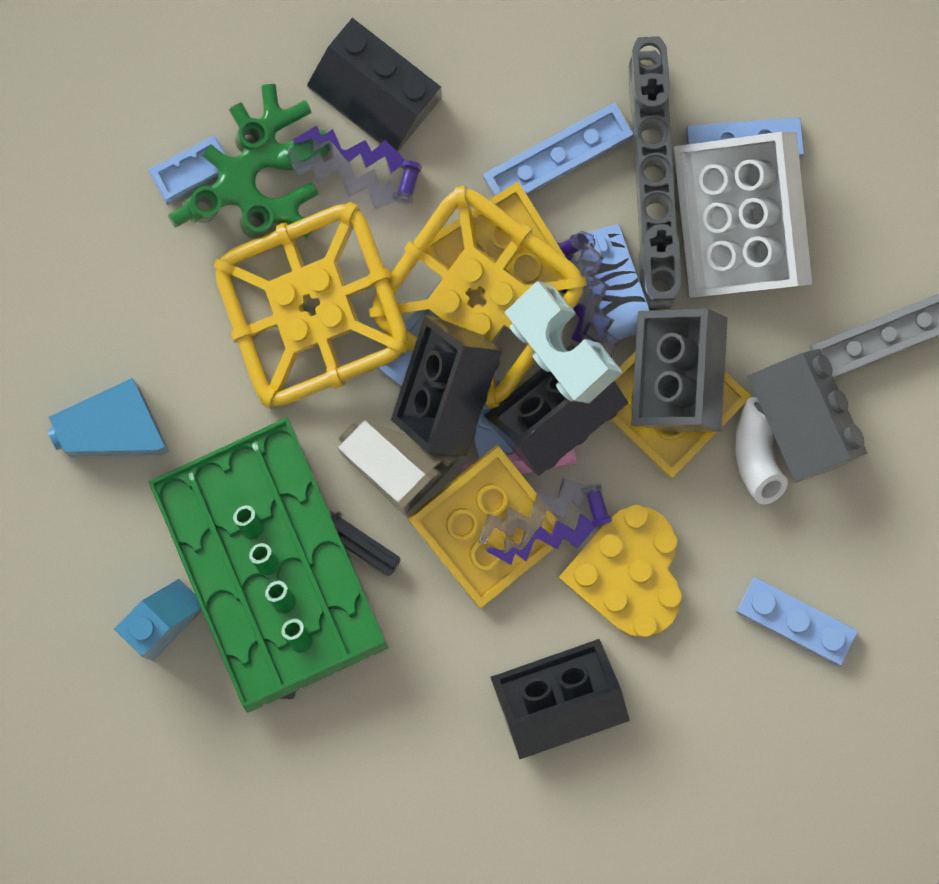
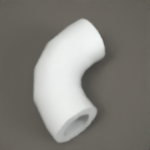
[735,397,788,505]

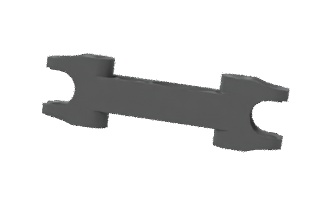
[629,36,681,310]

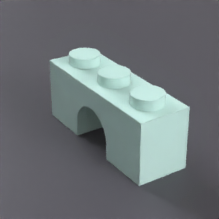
[504,281,623,403]

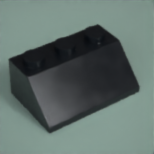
[307,17,442,152]
[391,315,502,456]
[484,344,628,476]
[490,639,630,760]

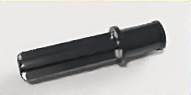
[330,510,401,576]

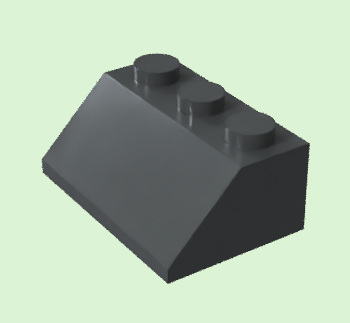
[631,309,728,432]
[747,348,867,482]

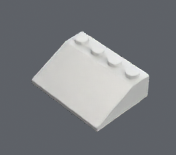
[673,132,812,298]

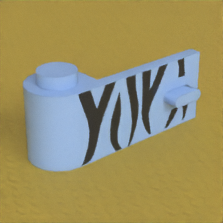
[579,224,649,343]

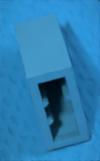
[47,378,169,456]
[114,579,202,661]

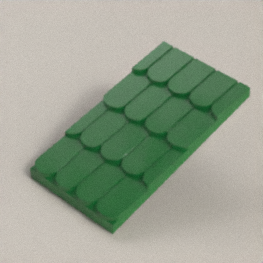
[148,417,389,713]

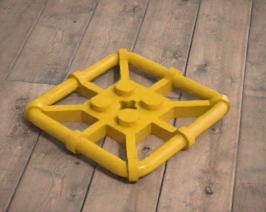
[369,185,587,408]
[213,202,410,409]

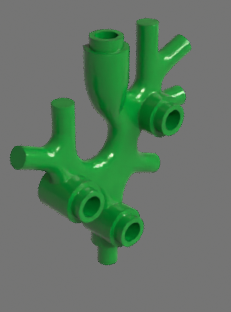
[168,84,332,239]

